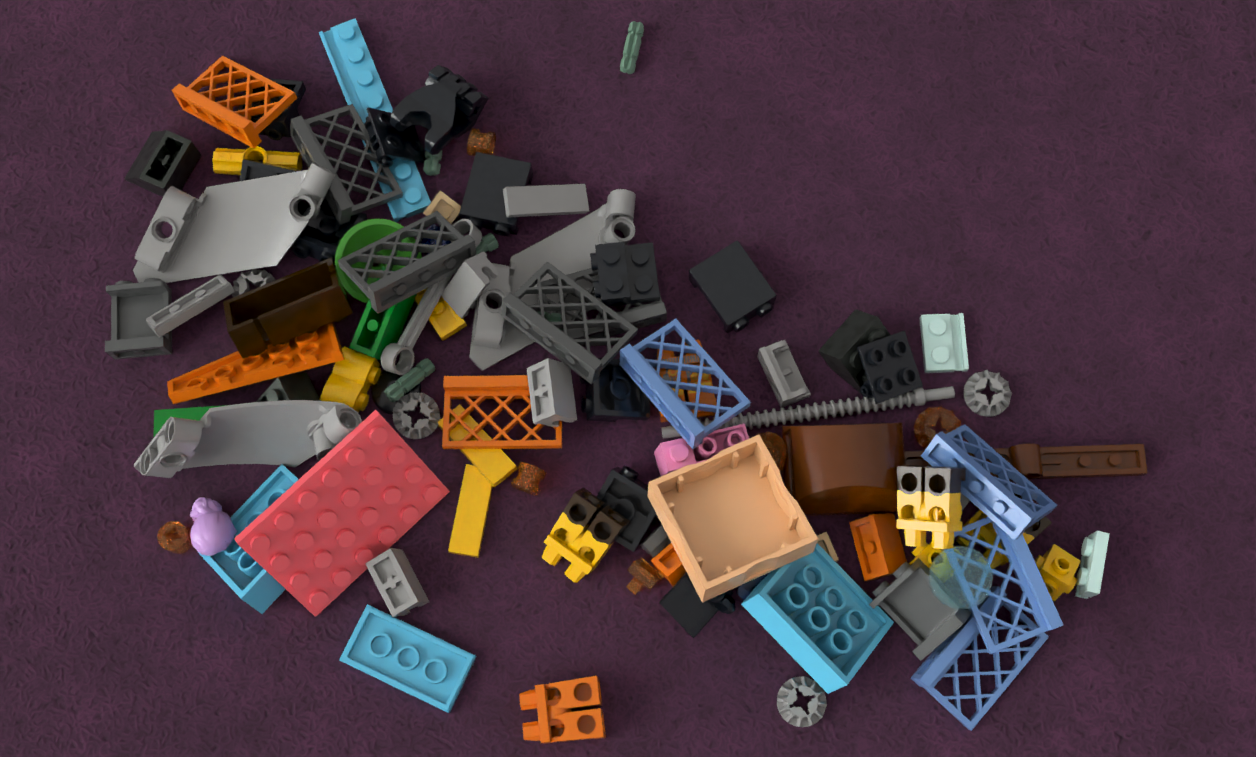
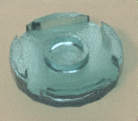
[929,546,993,609]

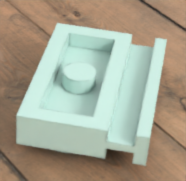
[919,313,969,373]
[1075,531,1110,599]

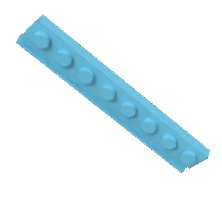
[319,18,431,222]

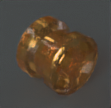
[467,128,496,156]
[511,462,547,496]
[157,521,192,554]

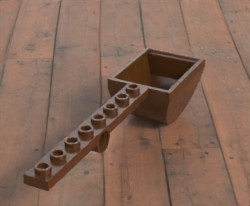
[782,422,1148,516]

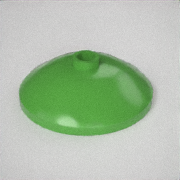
[335,219,422,303]

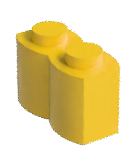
[320,347,381,413]

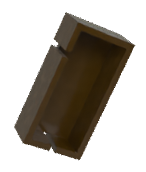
[223,257,353,359]

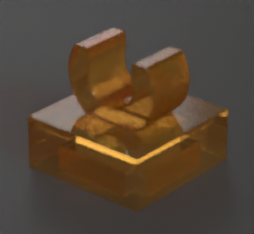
[626,557,664,595]

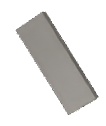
[503,184,589,217]
[146,275,235,338]

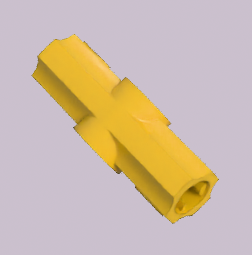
[212,146,302,175]

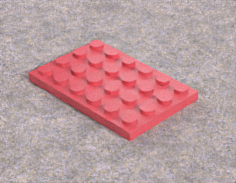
[234,410,450,617]

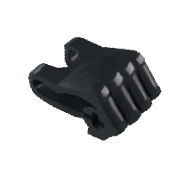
[390,65,489,155]

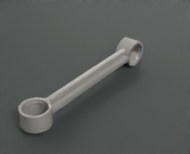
[381,219,482,375]

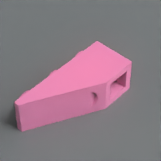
[654,424,749,476]

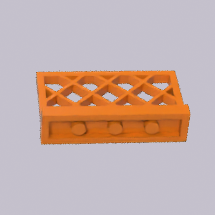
[171,56,297,148]
[442,375,562,449]

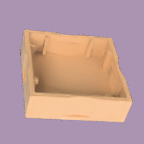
[647,435,818,603]

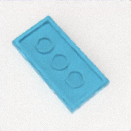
[339,604,477,713]

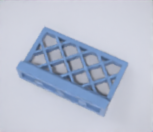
[619,319,751,449]
[921,424,1057,541]
[943,517,1063,654]
[911,586,1049,731]

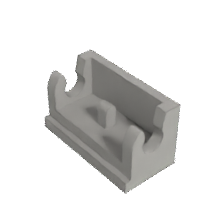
[441,251,498,319]
[757,340,811,407]
[527,358,577,427]
[365,548,429,617]

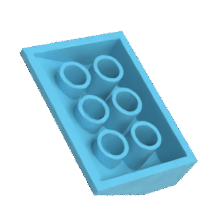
[198,464,299,614]
[741,543,894,694]

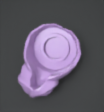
[190,497,237,556]

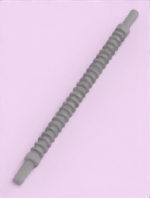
[661,386,955,439]

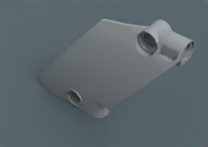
[133,162,336,283]
[469,189,636,371]
[134,400,362,478]

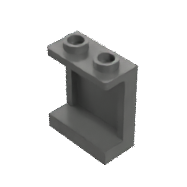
[105,278,172,360]
[869,558,972,661]

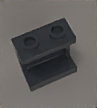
[459,152,533,236]
[689,240,777,333]

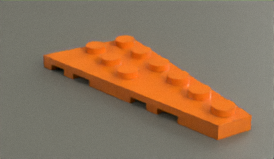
[167,321,345,404]

